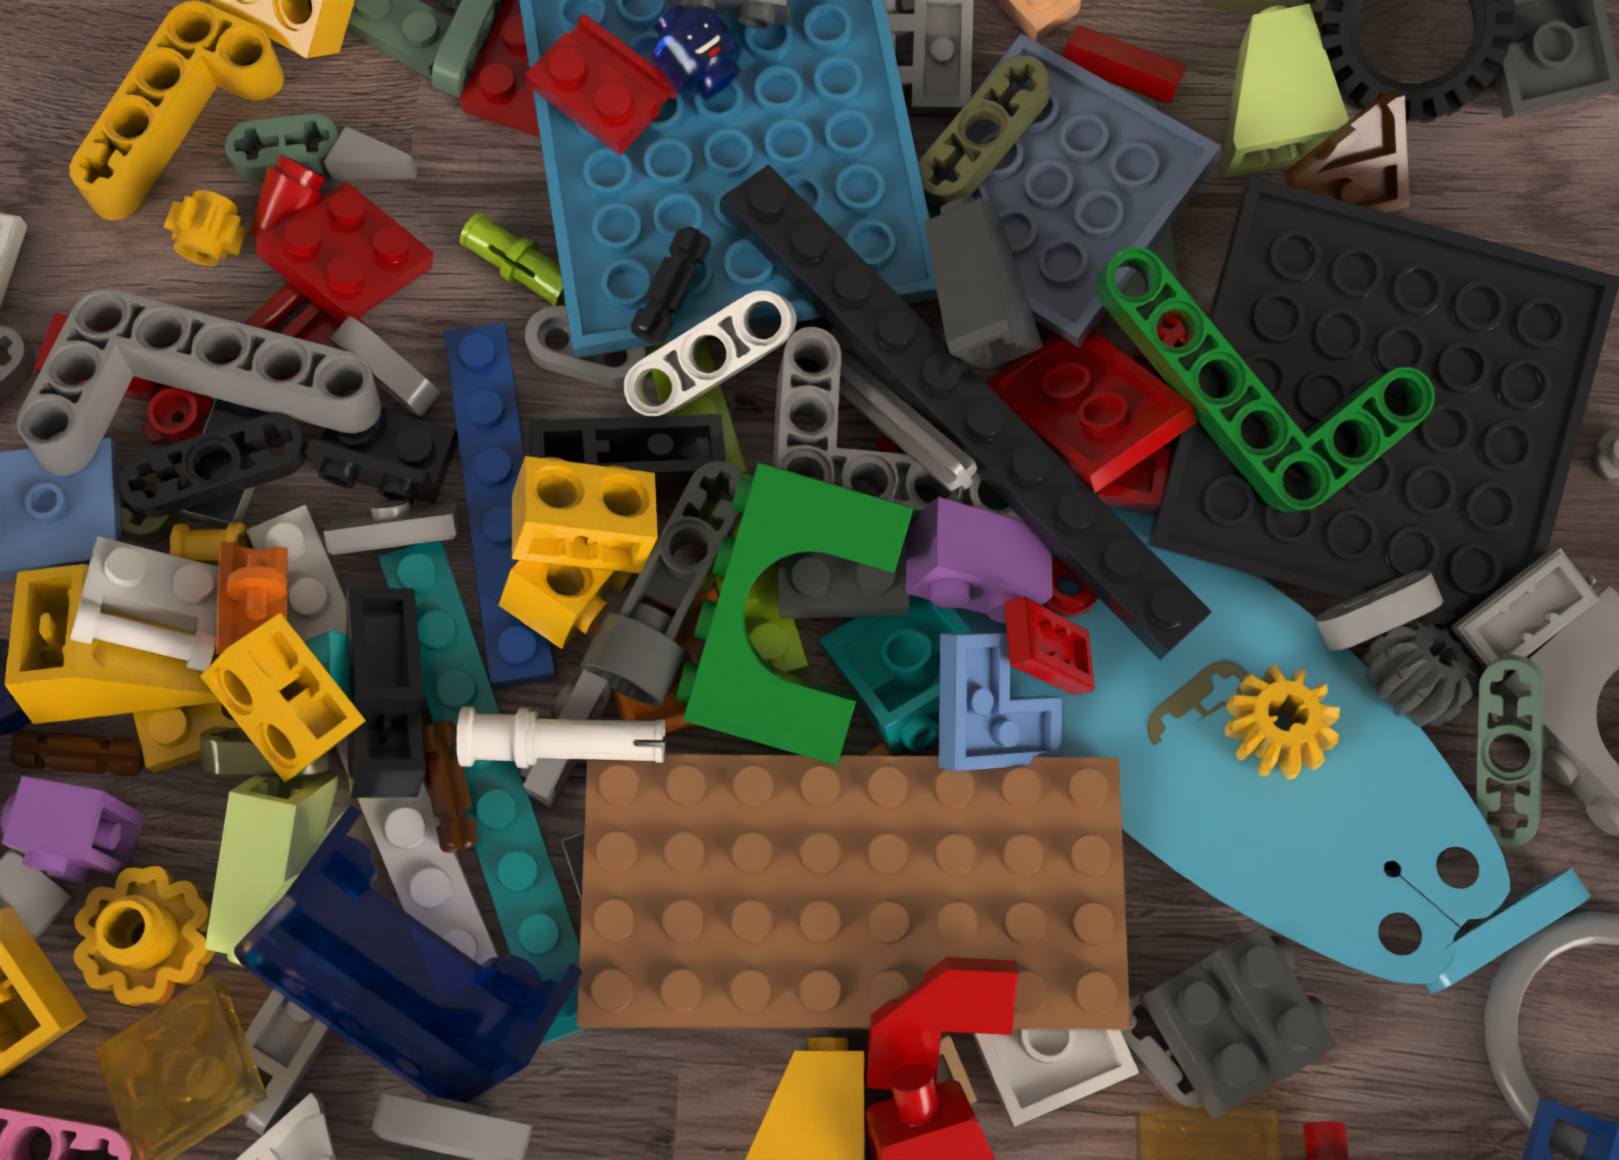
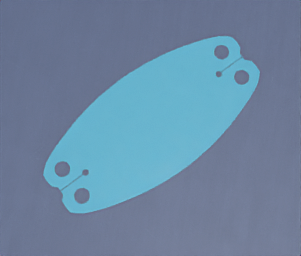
[954,493,1510,984]

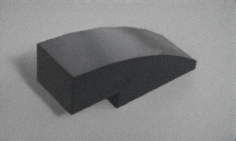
[346,587,425,798]

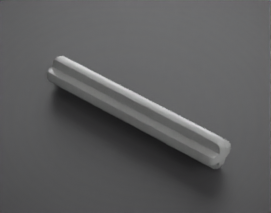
[818,350,977,491]

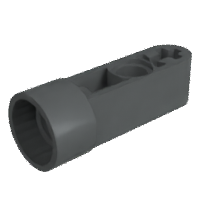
[580,461,743,708]

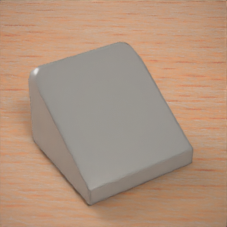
[0,849,75,940]

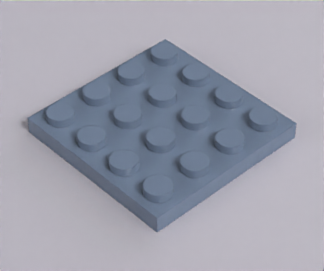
[926,34,1221,348]

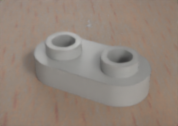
[525,306,647,388]

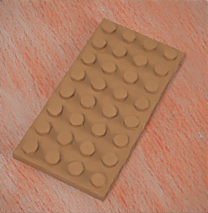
[577,754,1131,1031]

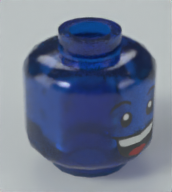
[651,4,741,100]

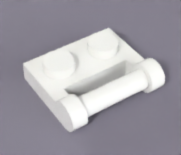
[70,536,218,671]

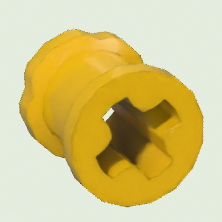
[169,522,249,567]

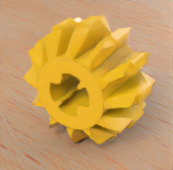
[1224,664,1340,780]

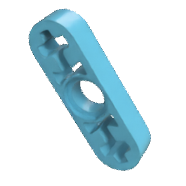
[1424,867,1591,994]

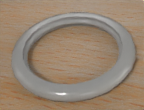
[1484,910,1619,1160]

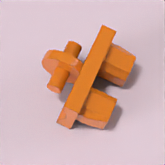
[215,541,288,655]

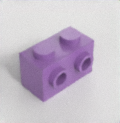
[906,497,1052,623]
[1,776,145,884]

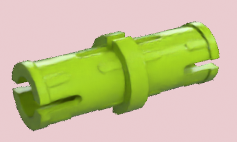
[459,213,566,306]

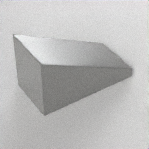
[324,126,418,180]

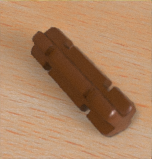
[422,721,479,853]
[9,730,144,777]

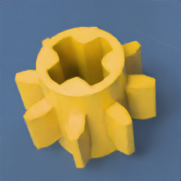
[163,190,248,267]

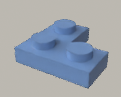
[939,632,1062,771]

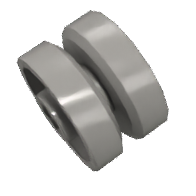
[363,1093,533,1160]

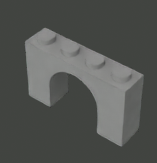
[1491,585,1619,838]

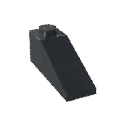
[529,414,726,494]

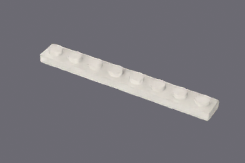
[246,505,505,998]

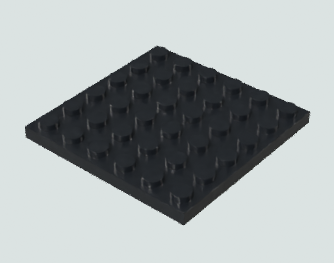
[1147,176,1619,630]

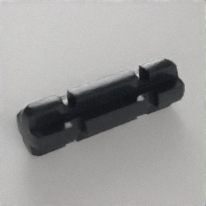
[631,226,711,345]

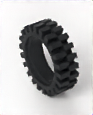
[1321,0,1515,124]

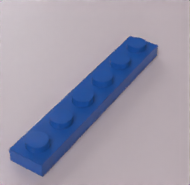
[444,322,557,690]

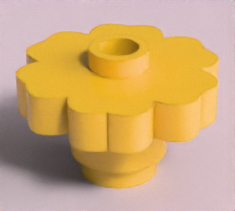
[73,866,215,1006]

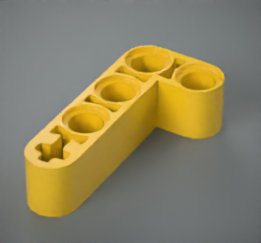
[69,0,284,221]

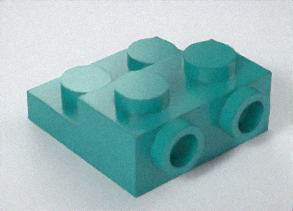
[818,594,972,755]

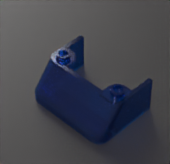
[234,804,583,1103]

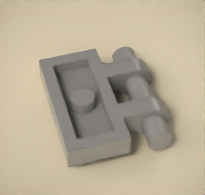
[884,0,974,114]

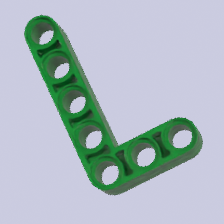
[1096,247,1435,513]

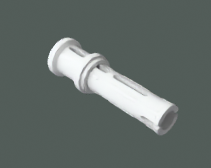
[457,706,665,768]

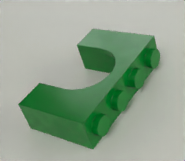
[675,462,914,765]

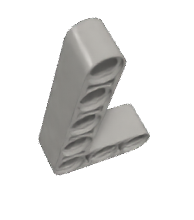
[16,288,382,476]
[772,327,1023,522]

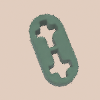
[225,113,340,182]

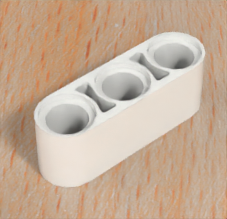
[624,291,797,416]

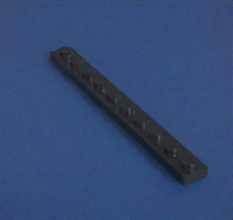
[720,164,1212,661]

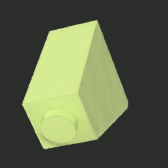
[1220,4,1349,178]
[205,772,339,966]

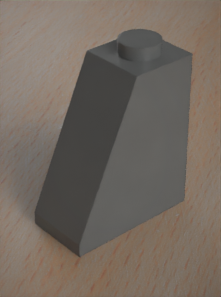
[924,196,1043,370]

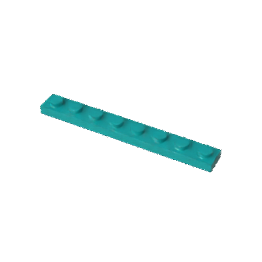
[379,540,589,1046]

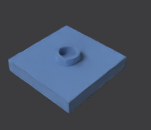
[0,437,122,580]

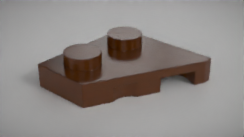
[1284,90,1410,213]

